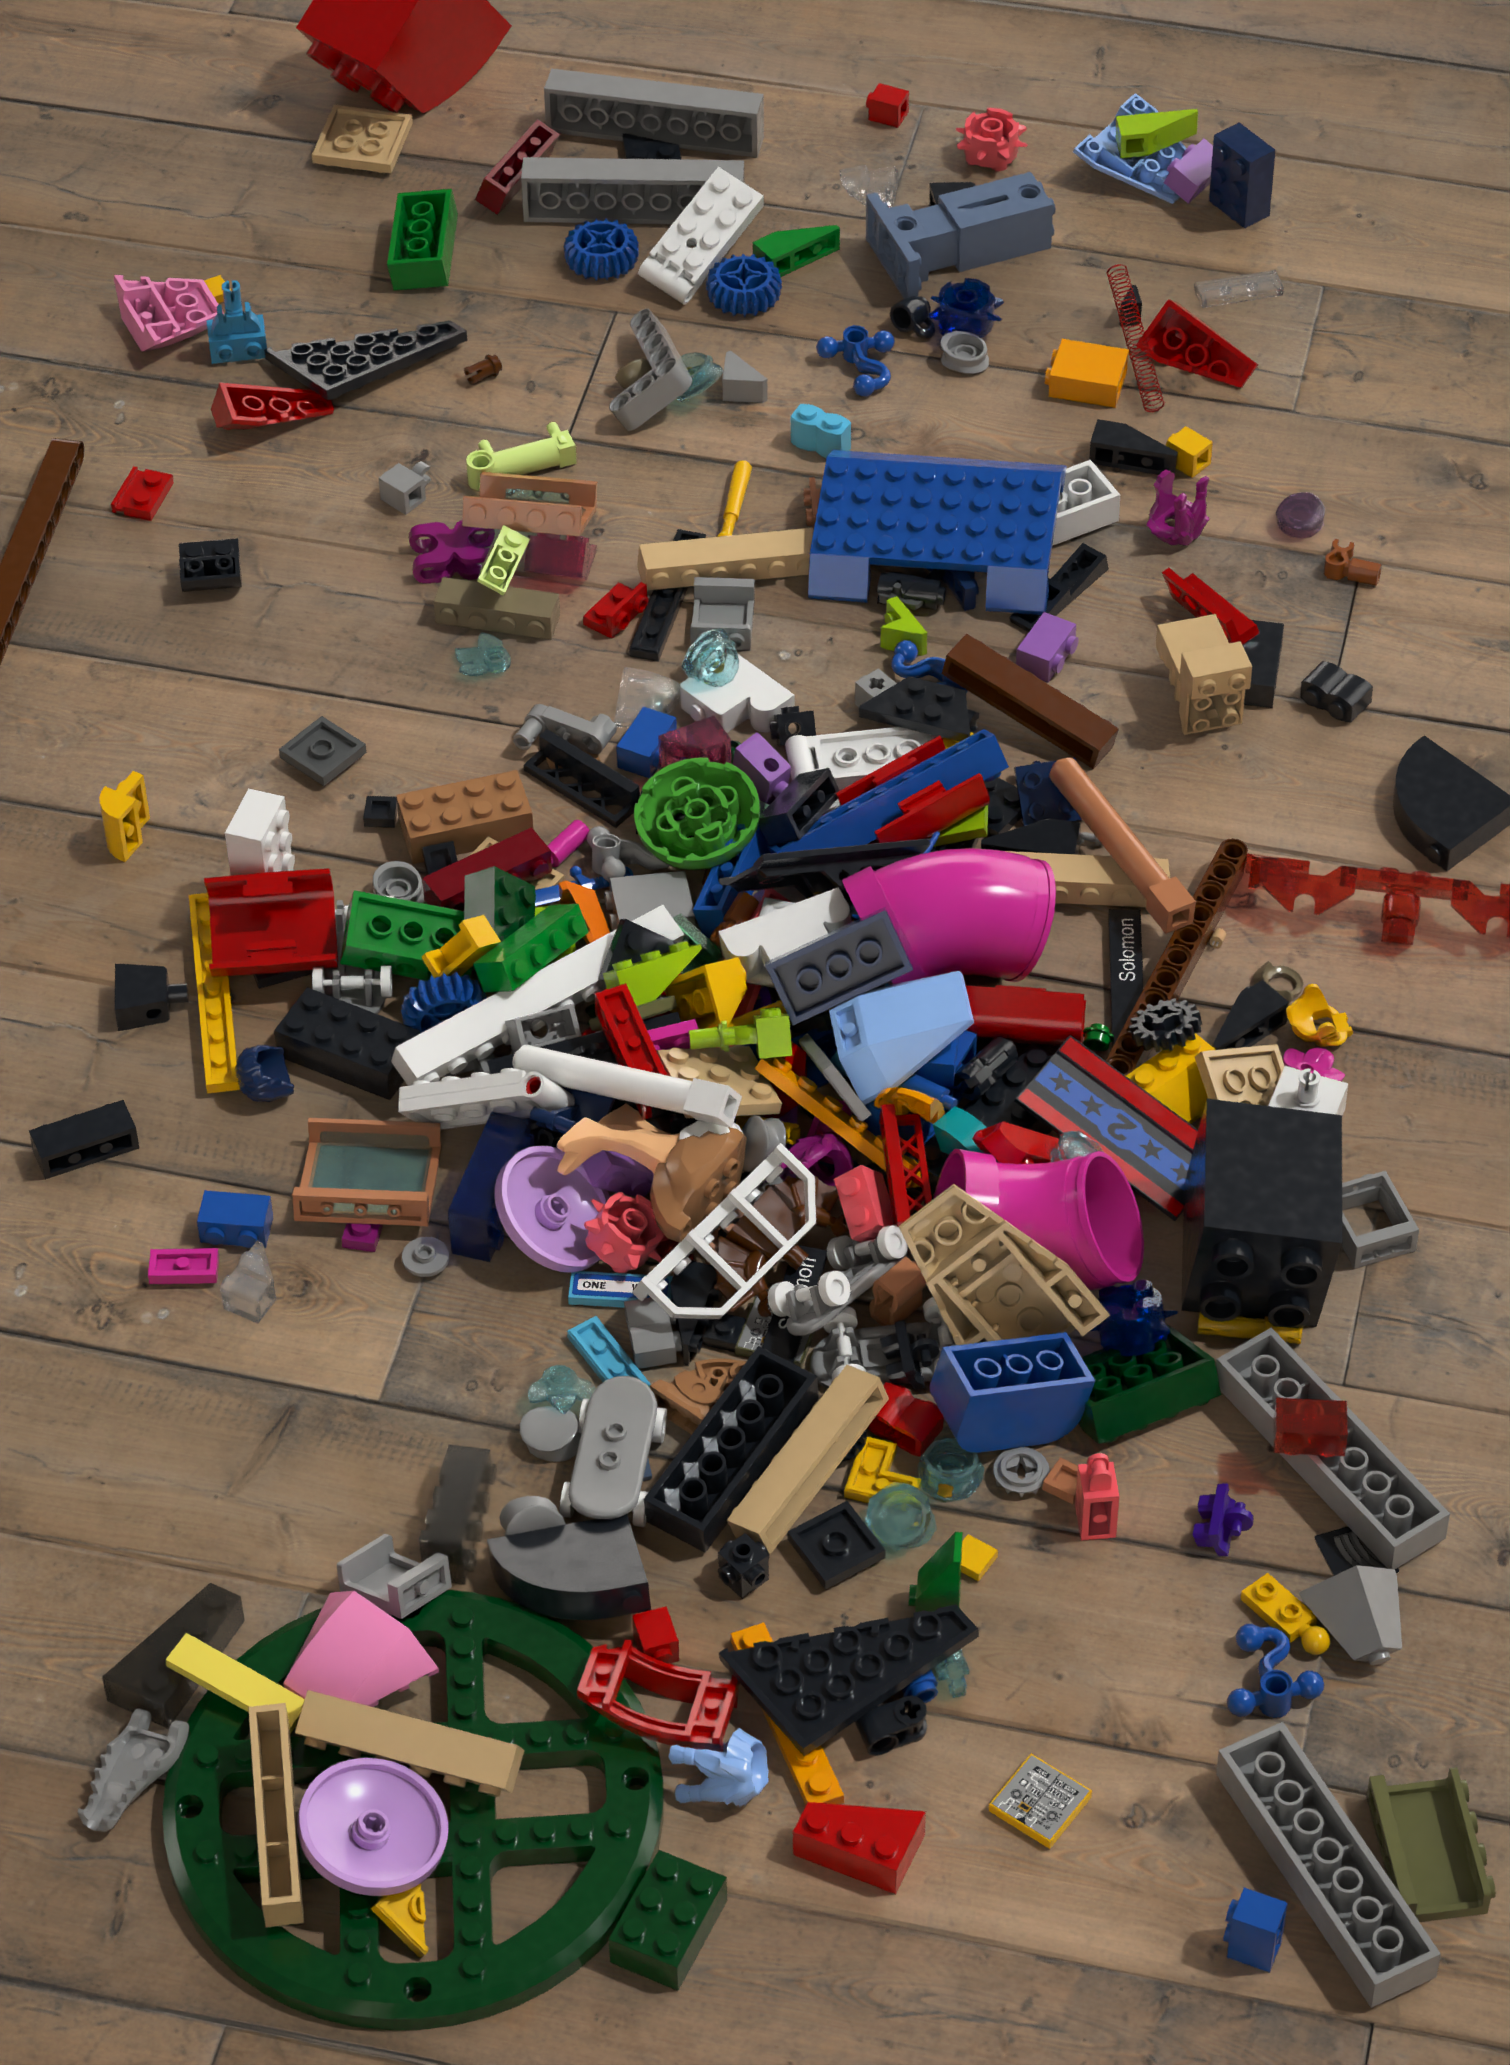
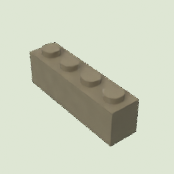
[434,577,560,640]

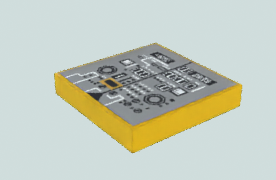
[989,1753,1092,1849]

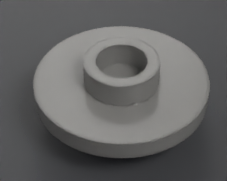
[402,1237,449,1277]

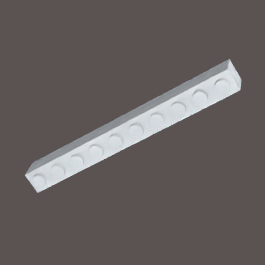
[391,905,685,1086]

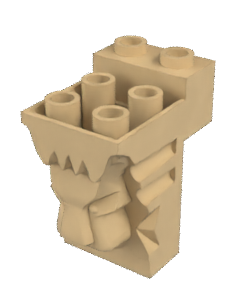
[1156,614,1252,735]

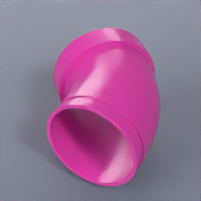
[842,848,1056,984]
[928,1149,1144,1291]

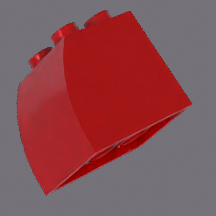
[296,0,512,113]

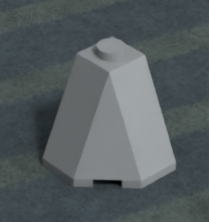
[1299,1565,1402,1665]

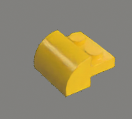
[99,771,150,862]

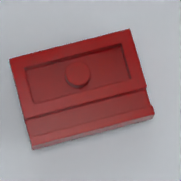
[111,466,174,521]

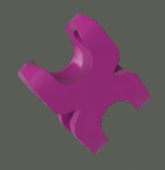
[409,520,495,583]

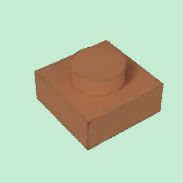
[1042,1457,1078,1504]

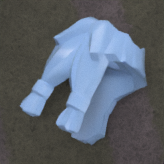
[668,1728,769,1807]

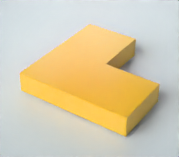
[844,1437,921,1514]

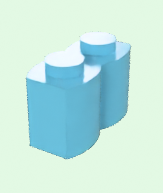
[791,404,851,458]

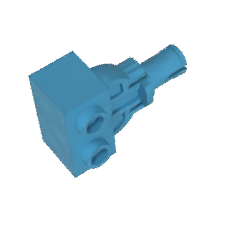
[206,280,267,364]

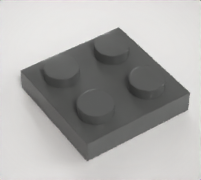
[279,716,367,786]

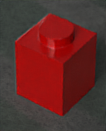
[866,83,909,128]
[632,1606,679,1664]

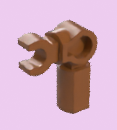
[1324,539,1382,586]
[710,892,759,948]

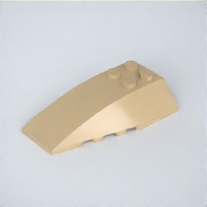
[899,1184,1110,1345]

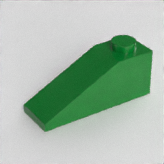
[752,225,840,277]
[909,1532,963,1612]

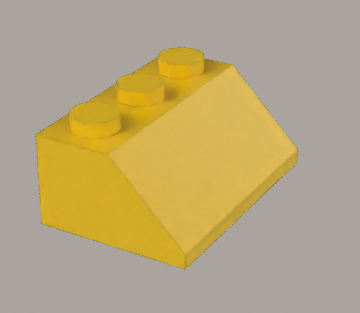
[665,957,747,1029]
[1126,1033,1215,1124]

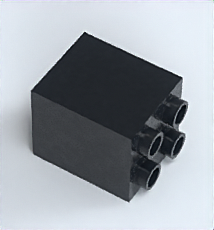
[1181,1099,1343,1328]

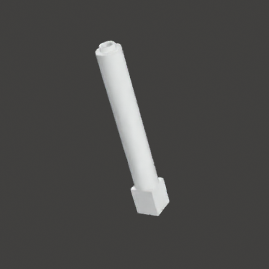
[513,1044,742,1128]

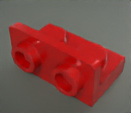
[583,582,648,639]

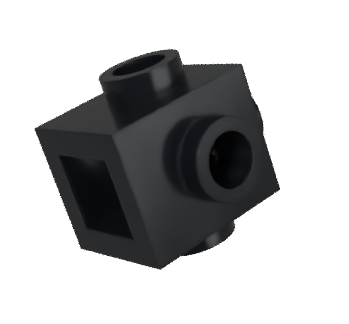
[770,706,816,751]
[718,1533,769,1599]

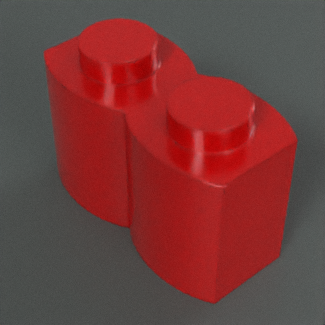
[867,1382,944,1457]

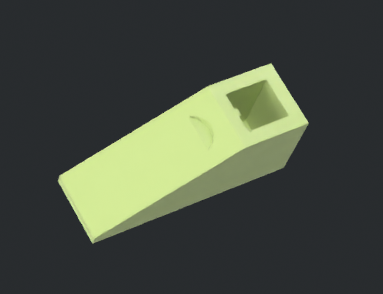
[477,525,530,596]

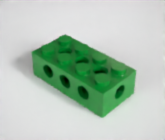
[340,890,473,981]

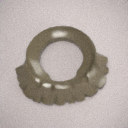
[1253,961,1304,1003]

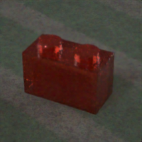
[1273,1398,1348,1457]

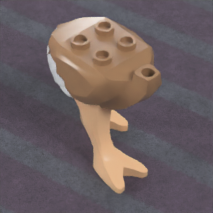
[557,1104,747,1242]

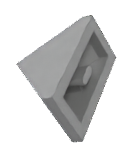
[722,350,768,403]

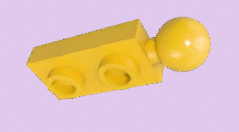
[1241,1573,1330,1655]

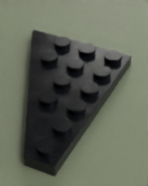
[264,320,468,400]
[719,1605,979,1756]

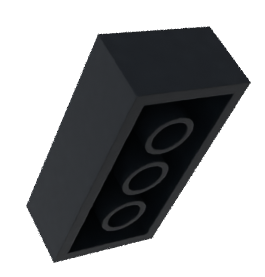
[274,987,420,1100]

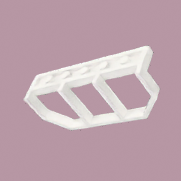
[632,1143,816,1319]

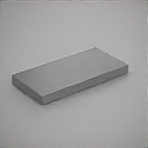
[799,1033,872,1122]

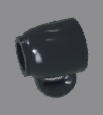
[890,296,935,339]

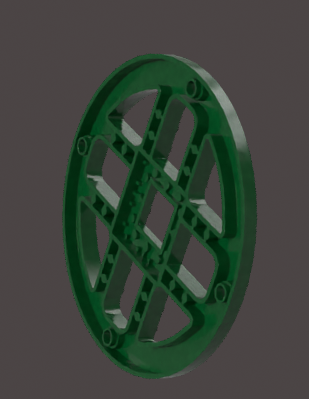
[162,1590,664,2030]

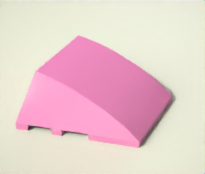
[114,275,224,352]
[284,1591,439,1707]

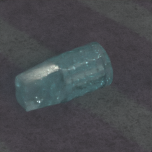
[935,1649,970,1698]

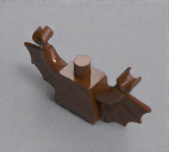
[714,1176,850,1318]

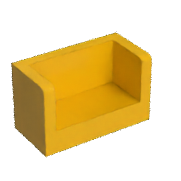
[421,915,501,978]

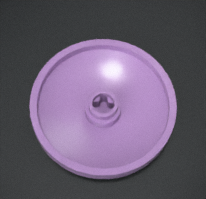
[494,1146,610,1273]
[297,1758,448,1896]

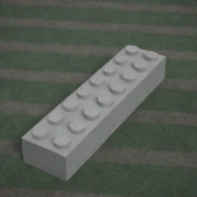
[544,69,764,158]
[521,157,745,224]
[1216,1327,1450,1569]
[1216,1722,1441,2008]

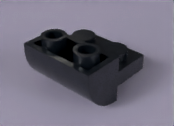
[179,538,242,592]

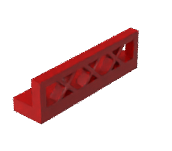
[1162,567,1260,645]
[595,983,668,1120]
[879,1104,932,1227]

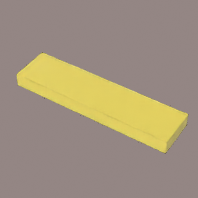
[166,1633,305,1734]

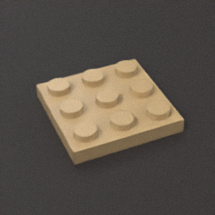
[312,105,413,173]
[657,1045,782,1118]

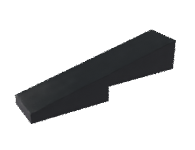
[1009,543,1109,632]

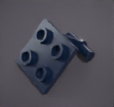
[1014,758,1082,826]
[529,1086,616,1135]

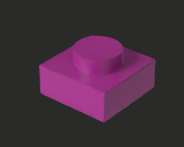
[341,1223,383,1252]

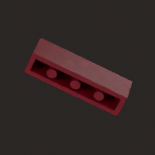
[475,119,560,215]
[422,827,552,911]

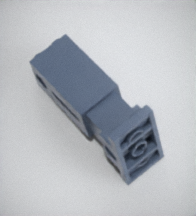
[866,172,1056,299]

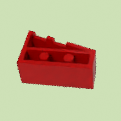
[793,1802,926,1894]

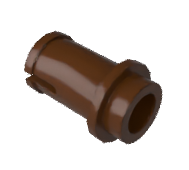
[464,354,502,385]

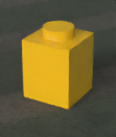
[1166,426,1213,478]

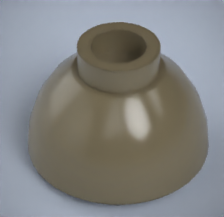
[615,358,652,389]

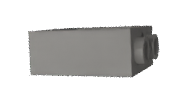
[1342,1171,1419,1269]

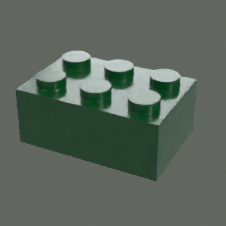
[464,866,536,970]
[609,1850,727,1991]

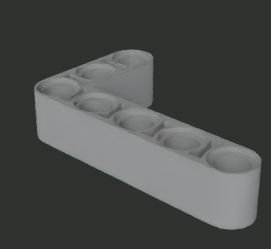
[609,309,692,431]

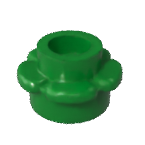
[1083,1023,1114,1051]

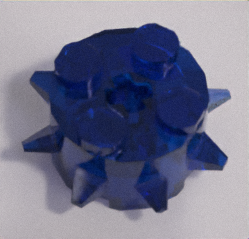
[929,278,1004,338]
[1091,1279,1178,1356]

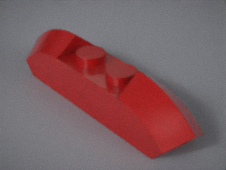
[972,1122,1086,1164]

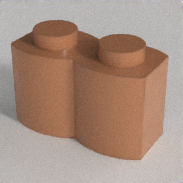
[869,1256,926,1326]

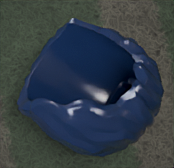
[235,1045,294,1102]

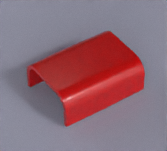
[836,735,990,844]
[204,868,338,977]
[965,985,1086,1045]

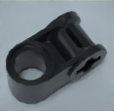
[855,1695,927,1756]

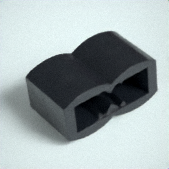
[1300,661,1373,722]

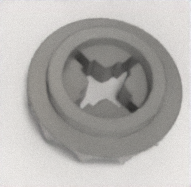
[993,1447,1050,1498]

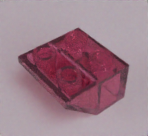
[524,533,597,579]
[658,716,731,770]

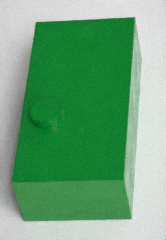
[387,189,458,290]

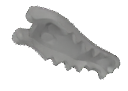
[78,1708,189,1832]

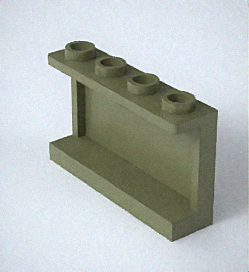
[1366,1767,1496,1922]

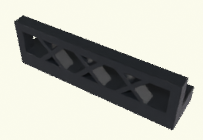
[524,729,640,828]

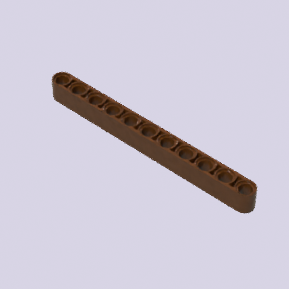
[0,438,84,665]
[1106,838,1248,1076]

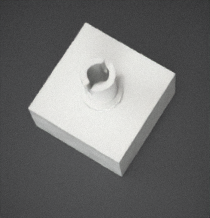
[1268,1066,1348,1116]

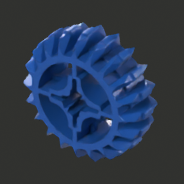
[564,218,639,281]
[706,253,782,317]
[401,972,487,1034]

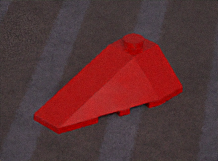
[1135,299,1259,388]
[211,382,334,430]

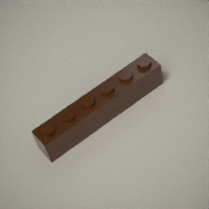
[941,633,1119,770]

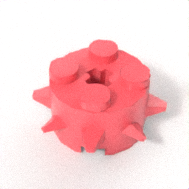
[956,108,1028,171]
[584,1192,668,1274]

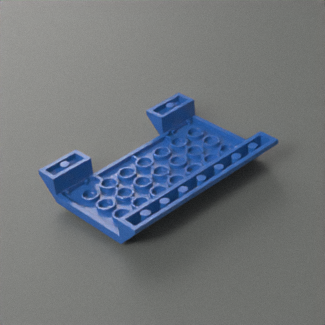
[808,450,1067,615]

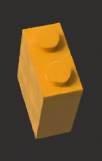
[1045,339,1129,408]

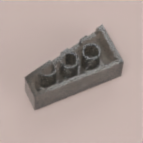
[419,1445,497,1585]
[102,1583,245,1729]

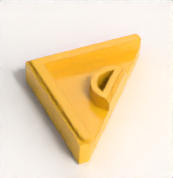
[371,1883,428,1958]

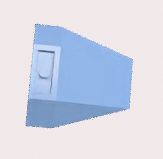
[1073,93,1186,204]
[829,971,974,1105]

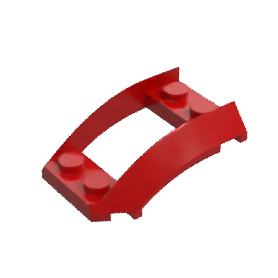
[577,1640,740,1752]

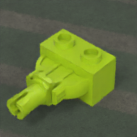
[689,1007,792,1059]

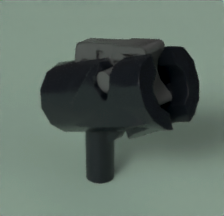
[877,569,946,610]
[954,1037,1018,1100]

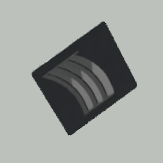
[1314,1526,1399,1576]

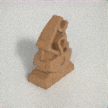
[650,1359,747,1435]

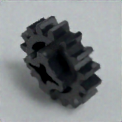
[1130,998,1202,1052]

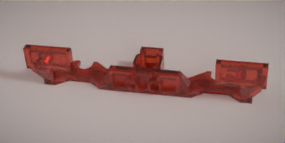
[1245,854,1510,945]

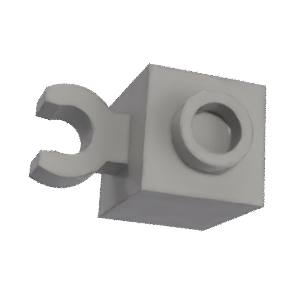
[379,461,431,515]

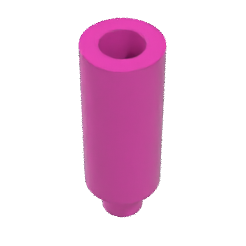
[547,820,590,867]

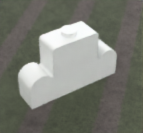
[680,634,795,736]
[718,887,852,978]

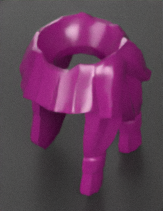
[1147,469,1210,546]
[780,1133,854,1186]

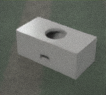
[505,1004,581,1053]

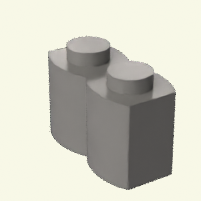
[624,1297,682,1369]

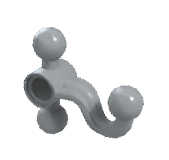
[587,826,671,882]

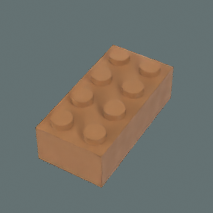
[396,770,534,864]

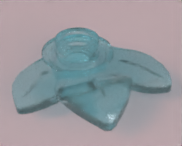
[455,632,511,676]
[528,1365,596,1414]

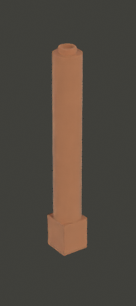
[1049,758,1196,934]

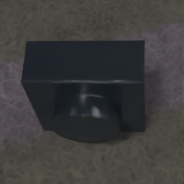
[363,796,398,828]
[421,841,458,875]
[703,1314,746,1352]

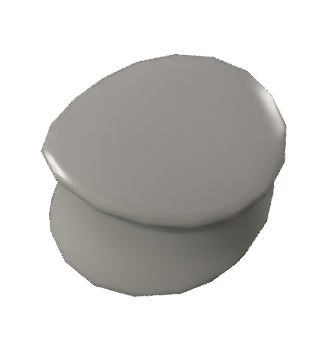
[940,331,989,374]
[373,861,424,903]
[742,1115,786,1172]
[520,1406,581,1462]
[499,1496,566,1536]

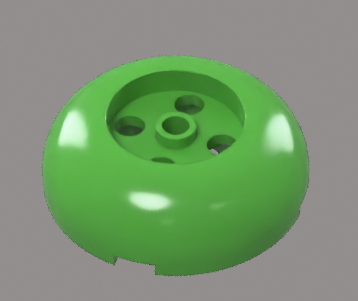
[634,758,760,870]

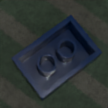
[1209,122,1276,229]

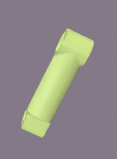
[466,422,577,491]

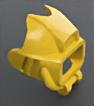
[1286,984,1353,1047]

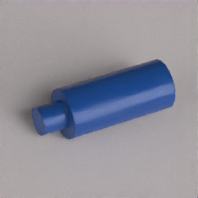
[897,1073,958,1111]

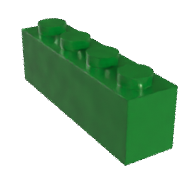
[473,904,589,992]

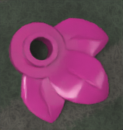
[1283,1048,1345,1081]

